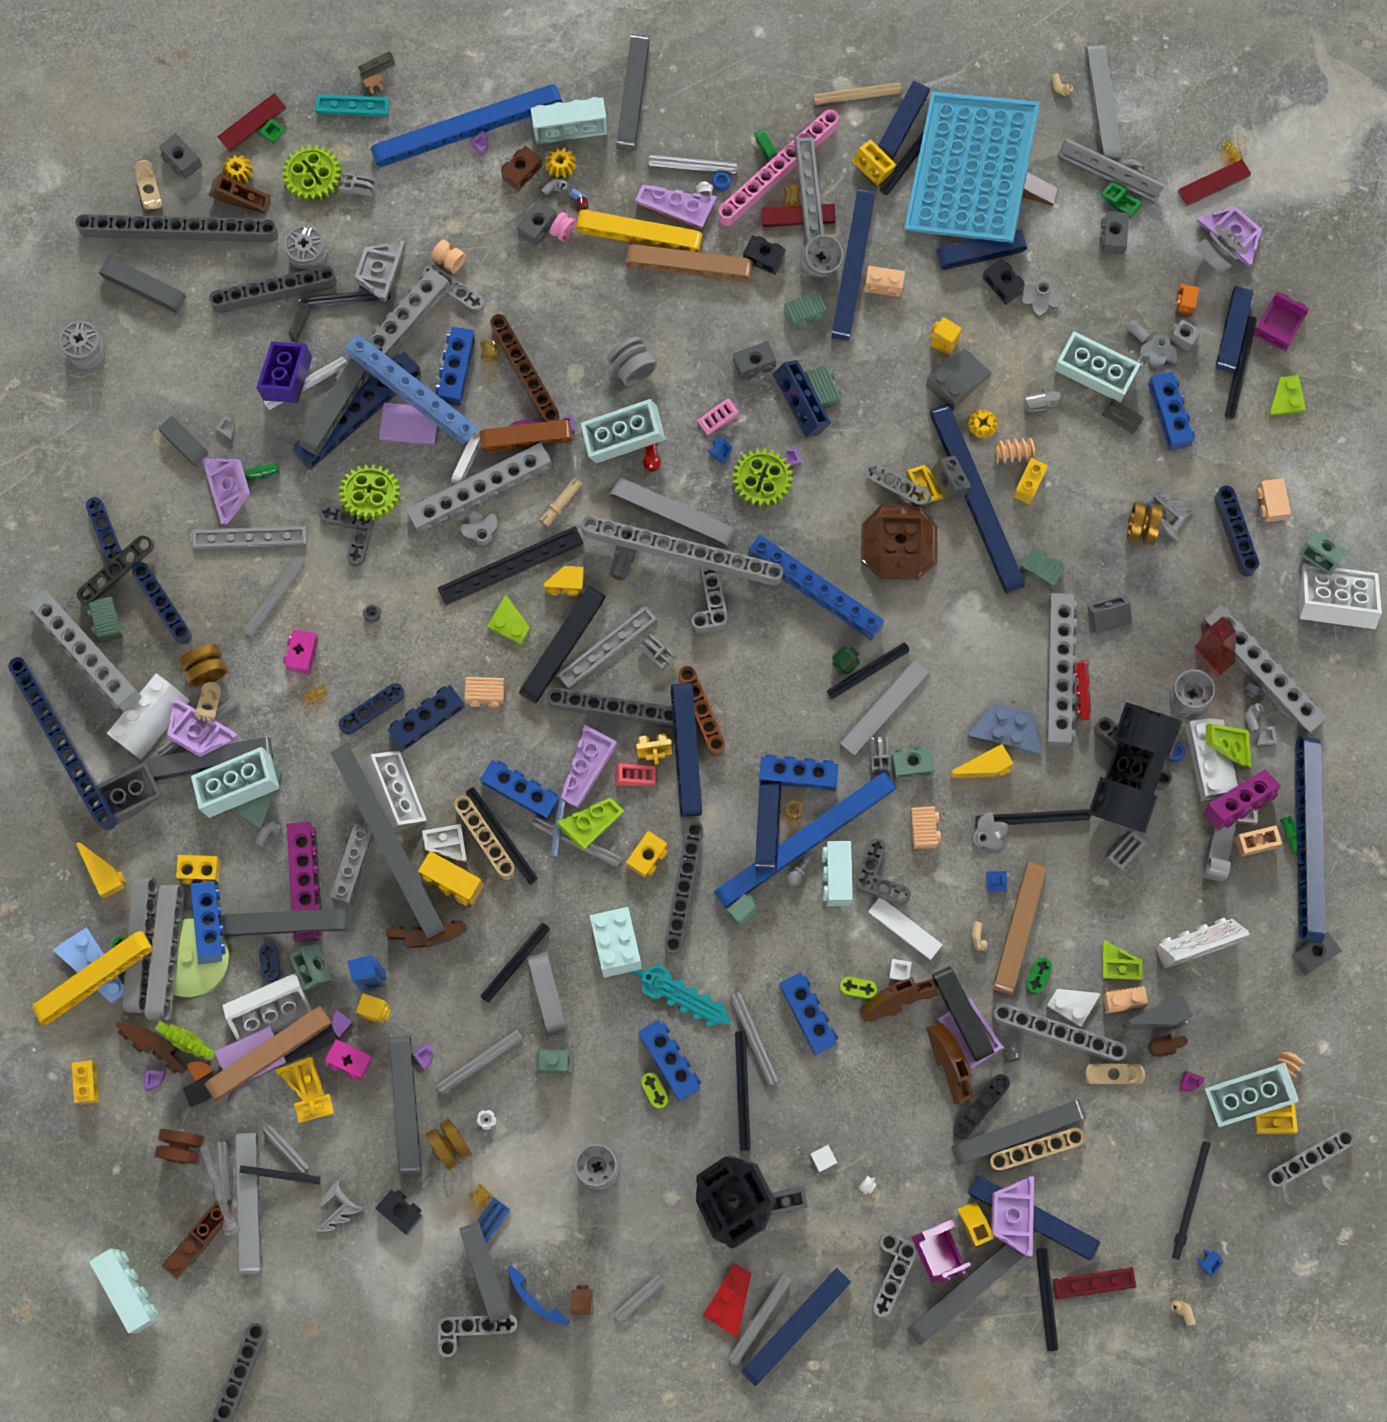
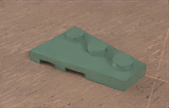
[232,767,282,829]

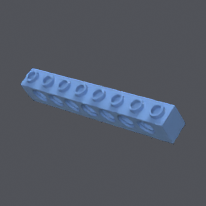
[343,333,478,445]

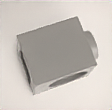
[1170,319,1201,352]

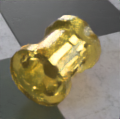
[784,184,800,206]
[785,800,803,821]

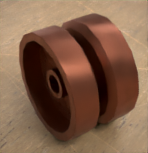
[154,1128,204,1165]

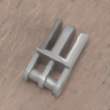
[338,172,376,197]
[1024,389,1061,413]
[638,634,677,671]
[869,736,891,773]

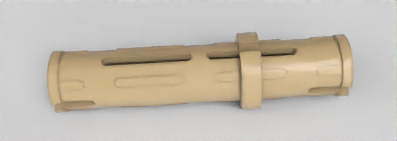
[539,478,583,528]

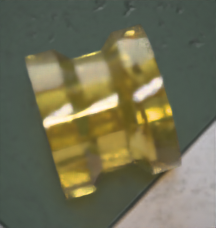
[480,340,499,361]
[469,1183,494,1209]

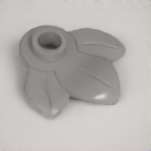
[1022,280,1059,316]
[1140,333,1177,370]
[460,510,498,545]
[972,812,1008,850]

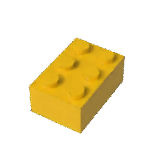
[418,851,484,906]

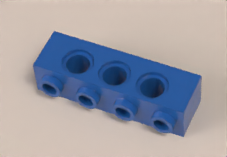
[435,326,475,405]
[1148,371,1195,451]
[759,754,839,791]
[480,760,559,821]
[191,881,226,964]
[347,955,387,991]
[779,972,838,1056]
[638,1019,701,1102]

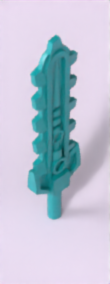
[631,964,731,1027]

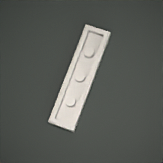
[868,898,943,961]

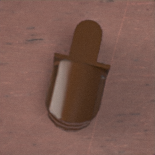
[1148,1033,1188,1057]

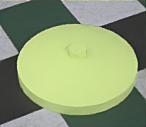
[173,919,230,998]

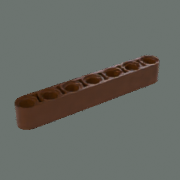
[490,314,560,422]

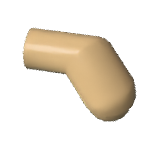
[1051,73,1073,96]
[971,921,987,951]
[1170,1300,1196,1326]

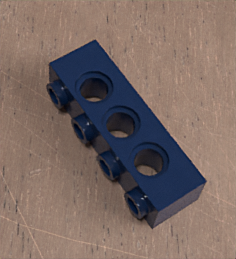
[773,360,831,437]
[387,685,465,752]

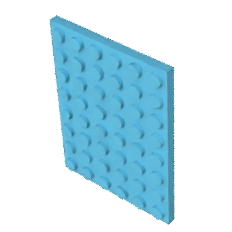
[904,92,1040,243]

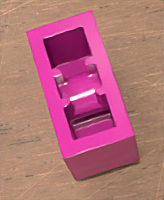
[283,629,318,674]
[325,1039,374,1081]

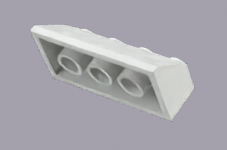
[107,673,190,760]
[1185,718,1238,801]
[358,751,427,833]
[223,973,313,1041]

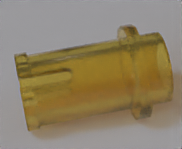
[1221,140,1243,163]
[302,684,328,705]

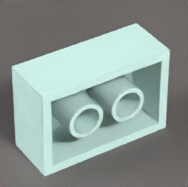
[822,841,853,906]
[590,907,642,978]

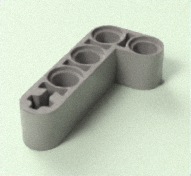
[691,556,727,634]
[1203,820,1237,882]
[528,952,567,1034]
[872,1233,917,1317]
[438,1315,519,1357]

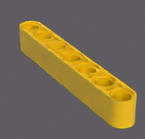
[575,210,703,252]
[32,931,153,1025]

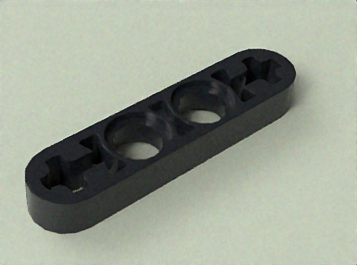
[953,1074,1010,1138]

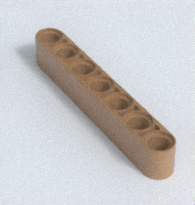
[625,245,753,282]
[992,861,1047,995]
[204,1006,332,1101]

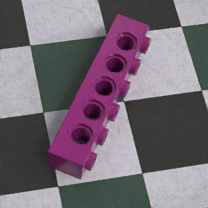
[286,821,323,943]

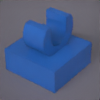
[707,437,733,463]
[986,871,1007,892]
[1197,1249,1224,1278]

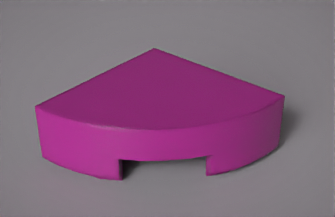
[1179,1071,1205,1092]

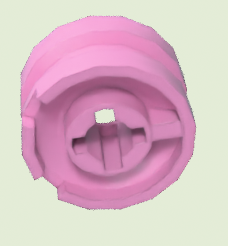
[550,212,576,242]

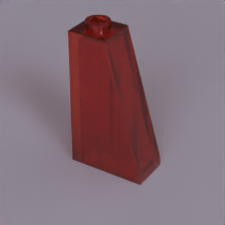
[1195,616,1236,675]

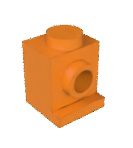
[1176,284,1199,315]

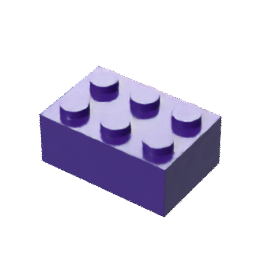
[256,341,312,403]

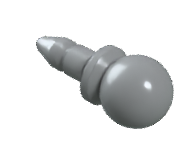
[787,854,812,886]

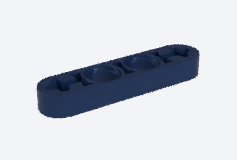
[86,497,122,566]
[339,683,405,735]

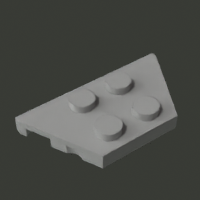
[355,241,405,302]

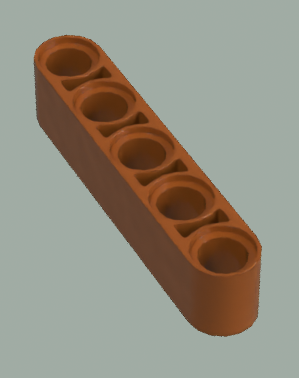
[479,420,573,452]
[679,666,725,756]

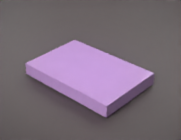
[379,403,438,445]
[937,998,1004,1070]
[215,1026,286,1080]

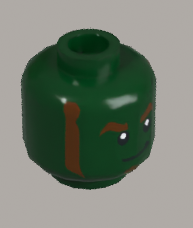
[832,646,860,674]

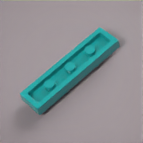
[315,94,390,117]

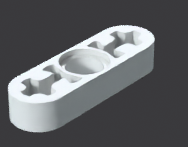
[451,435,481,485]

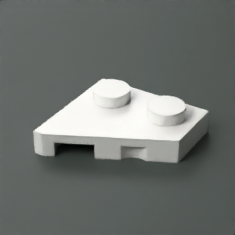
[422,824,467,862]
[1046,989,1100,1027]

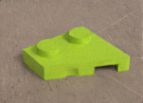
[1269,375,1306,417]
[487,595,530,645]

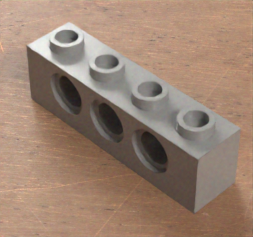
[330,823,374,907]

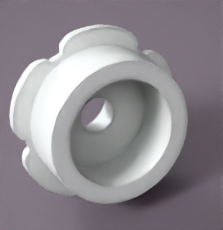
[695,181,713,197]
[476,1110,496,1130]
[859,1176,876,1195]

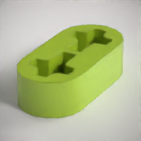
[839,977,877,999]
[641,1073,668,1109]

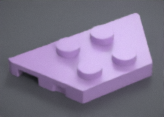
[1196,206,1262,267]
[202,458,250,525]
[167,698,237,757]
[991,1176,1034,1257]

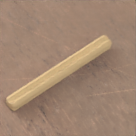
[813,83,902,105]

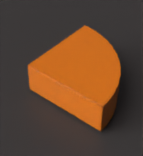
[186,1062,214,1082]

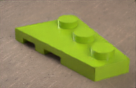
[1205,723,1252,769]
[556,798,624,851]

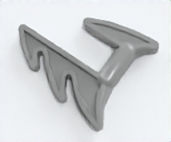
[1153,495,1194,541]
[316,1180,364,1232]

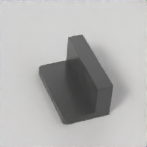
[1088,595,1132,632]

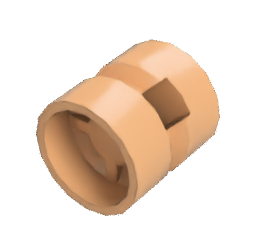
[431,239,466,274]

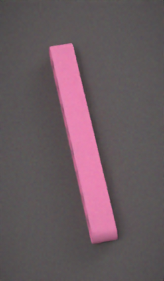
[719,109,839,226]

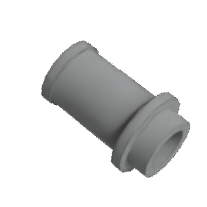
[1126,320,1150,343]

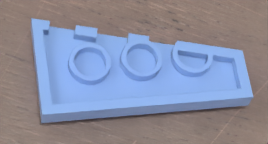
[53,928,124,1004]

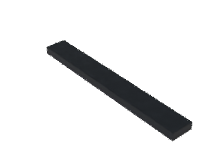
[438,526,584,606]
[183,1024,338,1107]

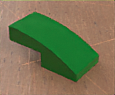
[256,118,286,143]
[1101,181,1142,219]

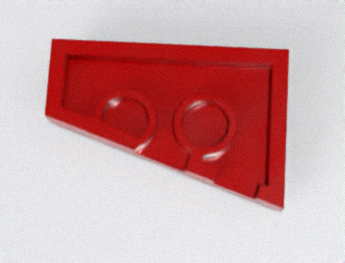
[1074,660,1091,720]
[703,1263,752,1337]

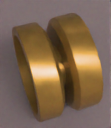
[1126,501,1162,546]
[179,644,229,687]
[425,1118,473,1171]

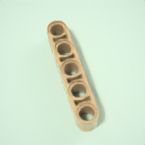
[454,796,515,880]
[988,1128,1085,1172]

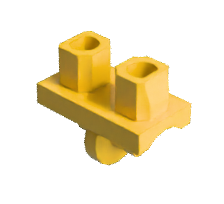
[636,733,672,765]
[294,1094,335,1123]

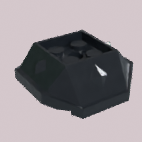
[696,1156,775,1249]

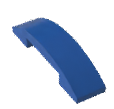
[508,1265,570,1325]

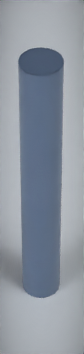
[550,800,566,858]

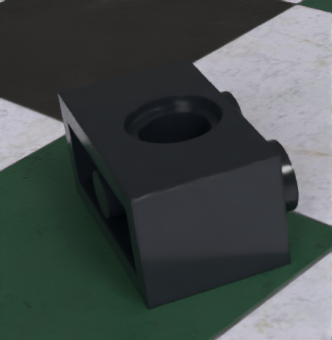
[743,235,786,275]
[983,258,1025,305]
[375,1190,424,1235]

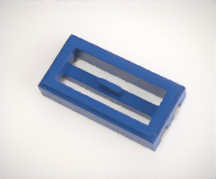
[476,1198,511,1243]

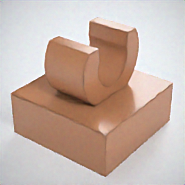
[362,73,383,94]

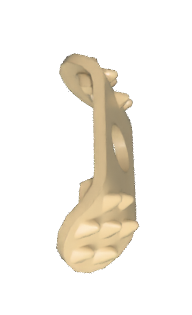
[135,160,162,211]
[195,682,221,722]
[1086,1064,1145,1084]

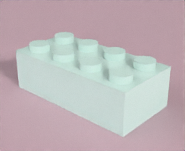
[531,97,607,144]
[1054,331,1140,403]
[581,399,666,463]
[191,747,279,818]
[1205,1062,1299,1127]
[89,1248,159,1334]

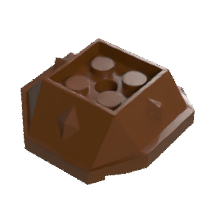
[861,504,938,580]

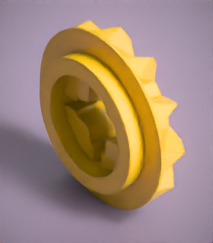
[968,409,998,438]

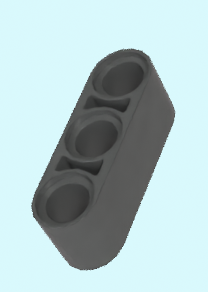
[158,416,209,466]

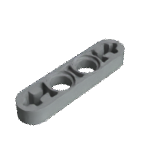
[423,265,485,313]
[865,463,931,506]

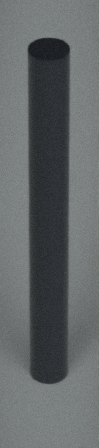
[239,1165,321,1185]

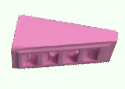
[697,398,739,436]

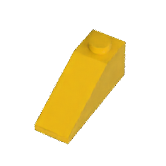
[950,744,1013,778]
[76,842,126,899]

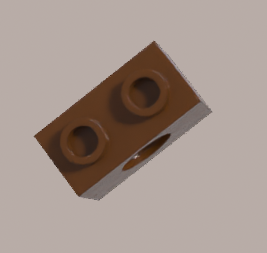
[501,145,543,192]

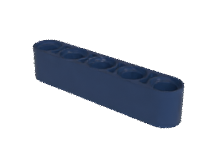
[878,81,930,161]
[936,230,1027,270]
[1215,286,1253,373]
[1214,485,1259,577]
[132,562,192,644]
[755,783,781,871]

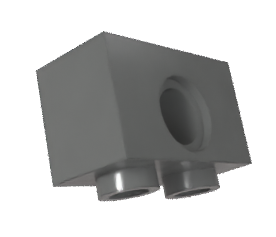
[159,133,202,179]
[517,199,557,246]
[1099,211,1129,254]
[733,341,776,380]
[931,455,971,502]
[1292,932,1342,975]
[770,1186,808,1215]

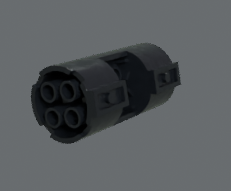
[1088,702,1183,834]

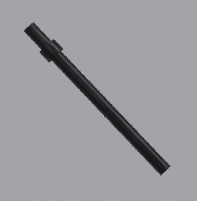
[1172,1141,1211,1260]

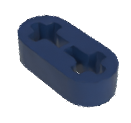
[259,944,280,982]

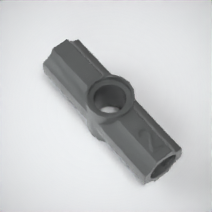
[609,522,642,580]

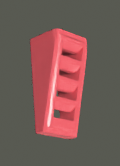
[615,763,656,786]

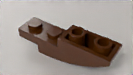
[386,920,467,948]
[859,977,939,1022]
[116,1022,187,1074]
[926,1023,973,1104]
[161,1201,231,1280]

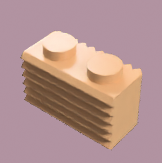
[465,677,505,707]
[910,807,941,849]
[1102,986,1148,1014]

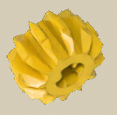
[546,147,576,179]
[222,154,253,184]

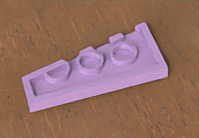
[635,185,717,230]
[561,724,618,809]

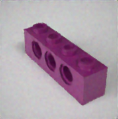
[1203,769,1281,831]

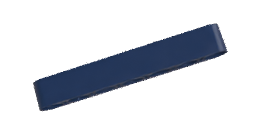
[670,683,702,817]
[967,1175,1101,1261]
[741,1268,851,1387]

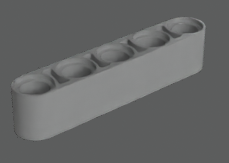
[1265,1129,1355,1188]

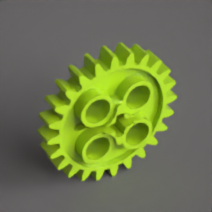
[282,144,342,202]
[732,448,793,508]
[339,464,400,521]
[155,1021,216,1061]

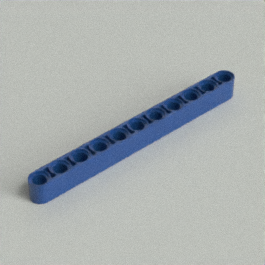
[370,84,563,167]
[714,772,897,909]

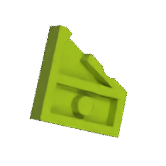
[1102,940,1143,981]

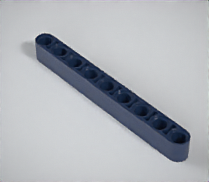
[831,187,876,341]

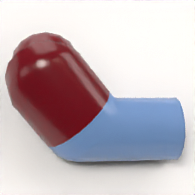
[569,188,589,212]

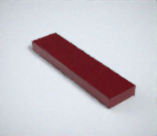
[217,93,286,152]
[1178,159,1251,206]
[762,204,836,227]
[1052,1267,1137,1299]

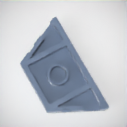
[968,704,1042,755]

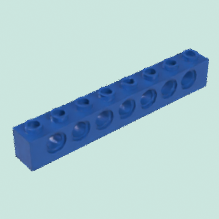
[748,534,884,641]

